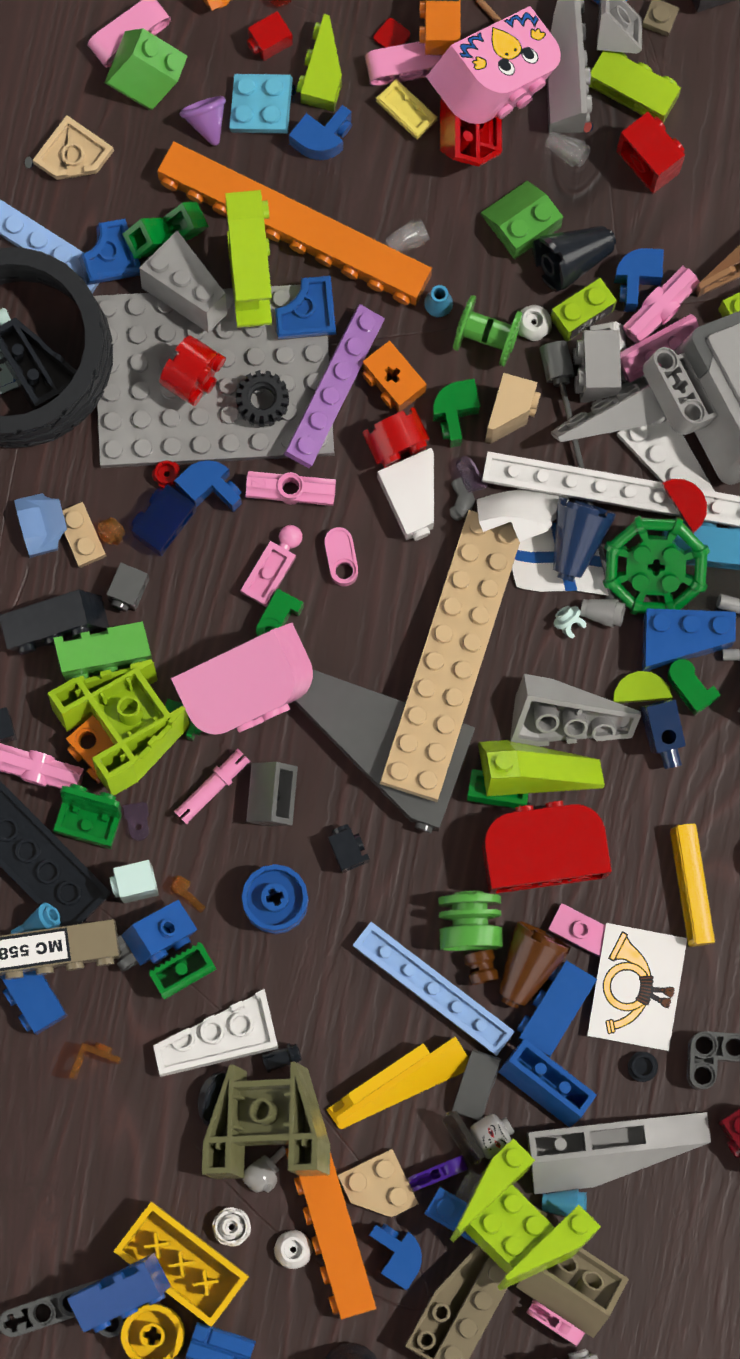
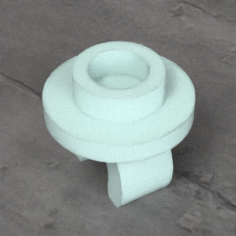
[554,606,587,639]

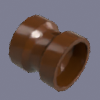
[464,949,499,986]

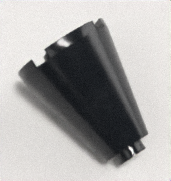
[532,226,616,292]

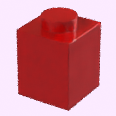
[246,11,293,61]

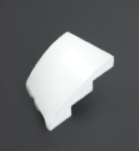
[476,489,569,542]

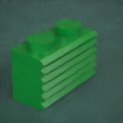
[149,942,217,1000]

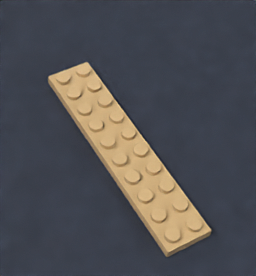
[380,510,520,802]

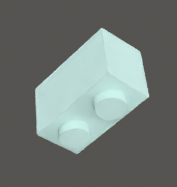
[110,860,159,904]

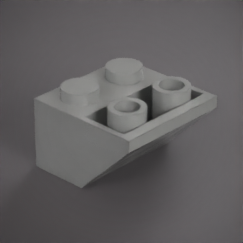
[573,330,622,403]

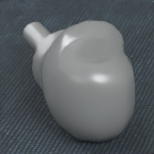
[243,1146,286,1193]

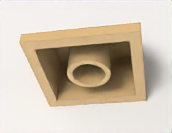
[485,373,541,444]

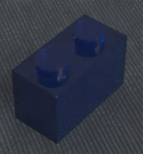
[131,484,197,557]

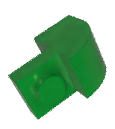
[433,378,480,448]

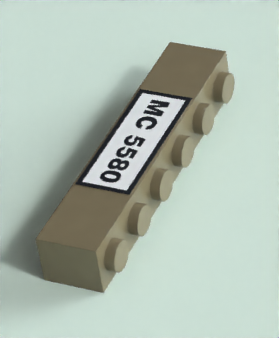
[0,919,121,980]

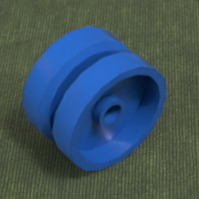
[242,864,309,934]

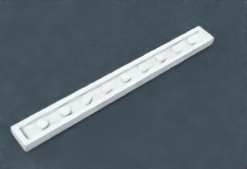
[482,451,740,528]

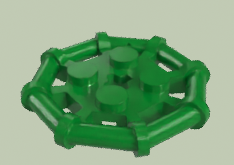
[603,516,710,616]

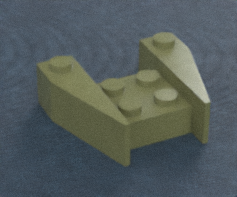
[202,1062,330,1179]

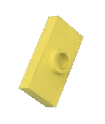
[376,79,437,140]

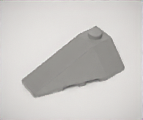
[551,375,667,442]
[510,674,641,746]

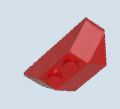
[440,98,502,167]

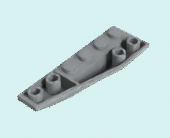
[546,0,592,134]
[526,1112,711,1194]

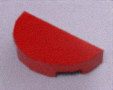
[661,479,707,534]

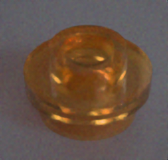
[98,517,126,545]

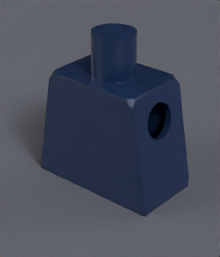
[639,700,686,769]

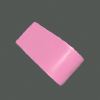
[87,0,171,68]
[365,42,443,86]

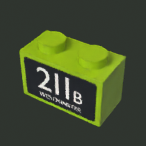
[551,278,617,341]

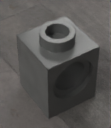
[106,563,150,612]

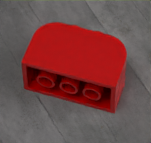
[483,801,612,894]

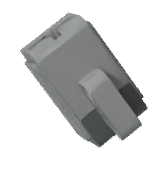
[643,311,740,485]

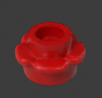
[152,460,181,488]

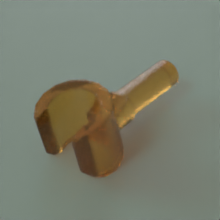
[171,875,206,913]

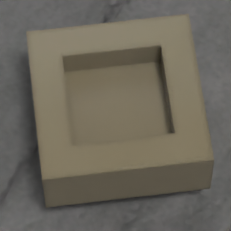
[642,0,679,37]

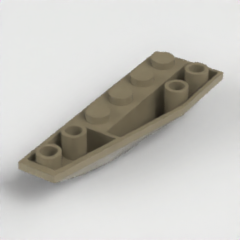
[405,1206,547,1359]

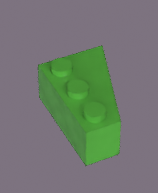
[53,621,153,682]

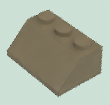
[516,1248,629,1338]

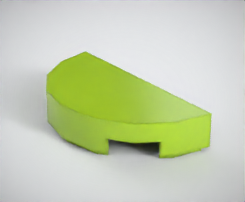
[613,671,672,704]

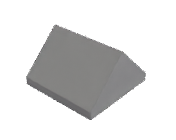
[597,0,642,53]

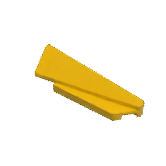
[326,1036,469,1129]

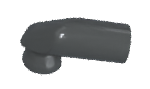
[450,477,475,521]

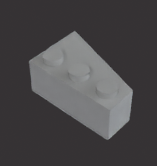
[139,231,227,333]

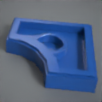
[78,219,141,285]
[275,275,336,340]

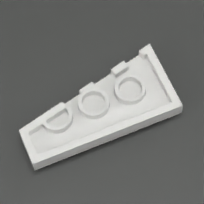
[616,419,715,492]
[153,989,278,1077]

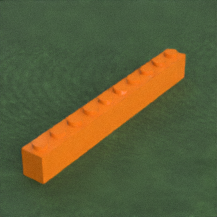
[157,141,432,306]

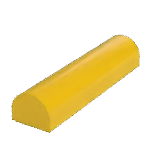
[670,824,715,947]

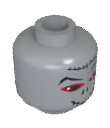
[467,1114,515,1159]

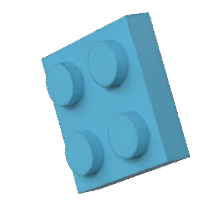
[229,74,293,133]

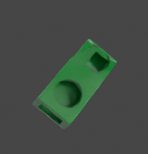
[256,588,304,637]
[667,659,721,716]

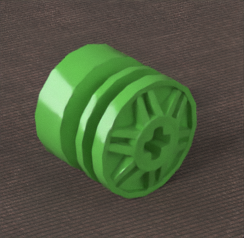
[438,891,503,951]

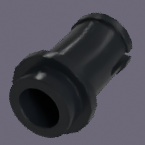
[262,1043,302,1073]

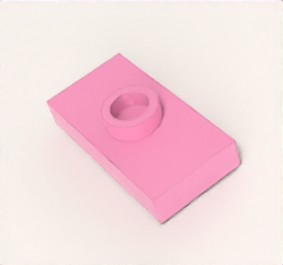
[548,903,606,957]

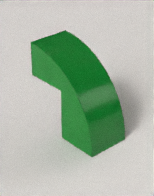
[122,202,209,259]

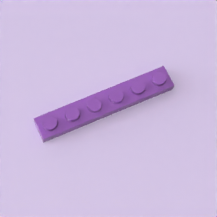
[284,304,385,468]

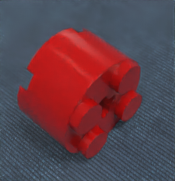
[159,335,226,407]
[362,407,430,468]

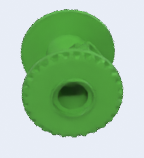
[453,295,523,366]

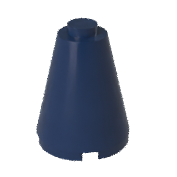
[553,497,616,582]

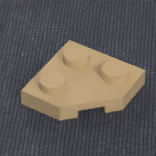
[33,115,114,180]
[338,1149,419,1217]

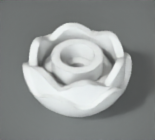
[518,305,552,341]
[212,1207,251,1246]
[274,1230,313,1269]

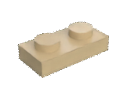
[62,502,107,568]

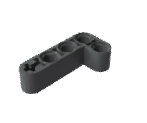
[687,1031,740,1091]
[0,1279,125,1337]

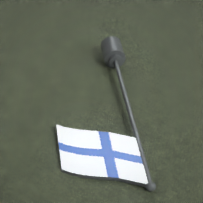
[510,341,617,599]

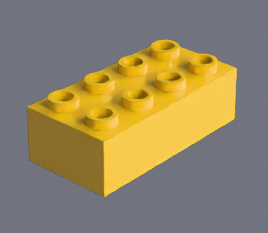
[113,1202,250,1327]

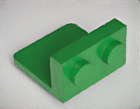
[53,784,122,849]

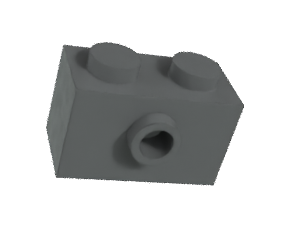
[246,762,298,827]

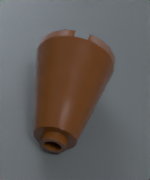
[499,921,571,1008]

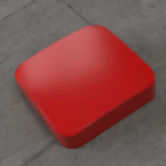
[374,18,411,48]

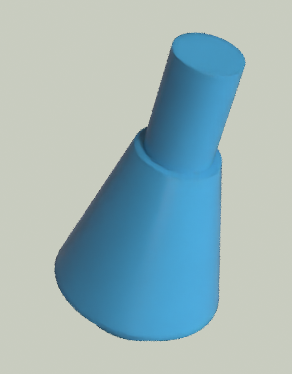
[11,903,60,934]

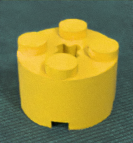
[121,1304,185,1359]

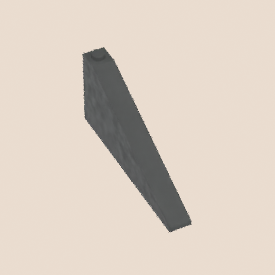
[293,670,475,834]

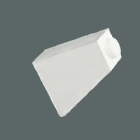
[377,448,434,541]

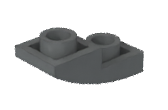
[452,1049,502,1120]

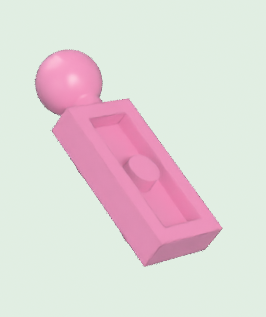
[240,525,302,607]

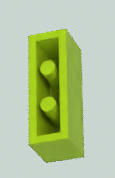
[589,51,681,123]

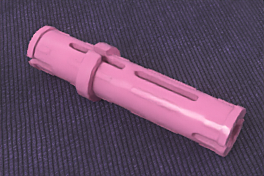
[174,748,250,824]

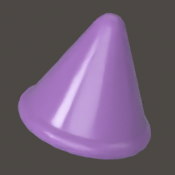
[179,96,226,146]

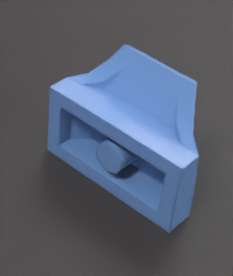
[14,493,67,558]

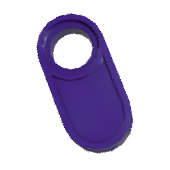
[407,1155,468,1192]

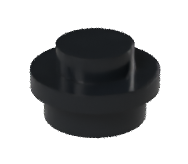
[628,1052,658,1082]

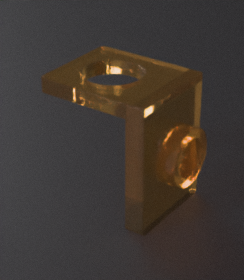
[69,1042,123,1080]

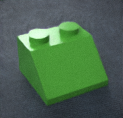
[104,28,188,110]
[481,180,563,259]

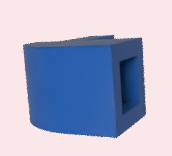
[289,105,352,160]
[614,248,664,312]
[174,460,242,512]
[369,1223,422,1291]

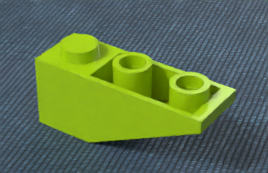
[297,14,342,112]

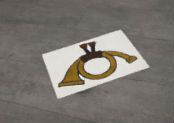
[587,923,687,1051]

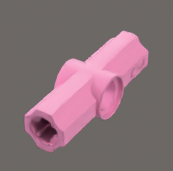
[622,266,700,343]
[246,471,336,506]
[0,743,85,789]

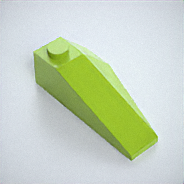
[478,740,605,796]

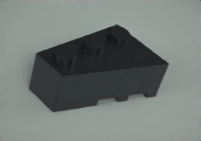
[0,317,77,410]
[0,589,109,655]

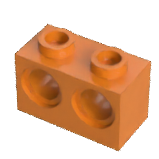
[66,715,114,784]

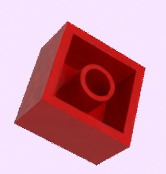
[616,112,685,194]

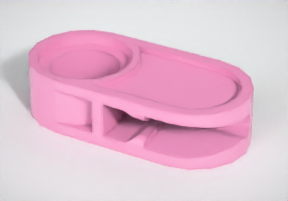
[325,527,358,586]
[526,1300,585,1346]

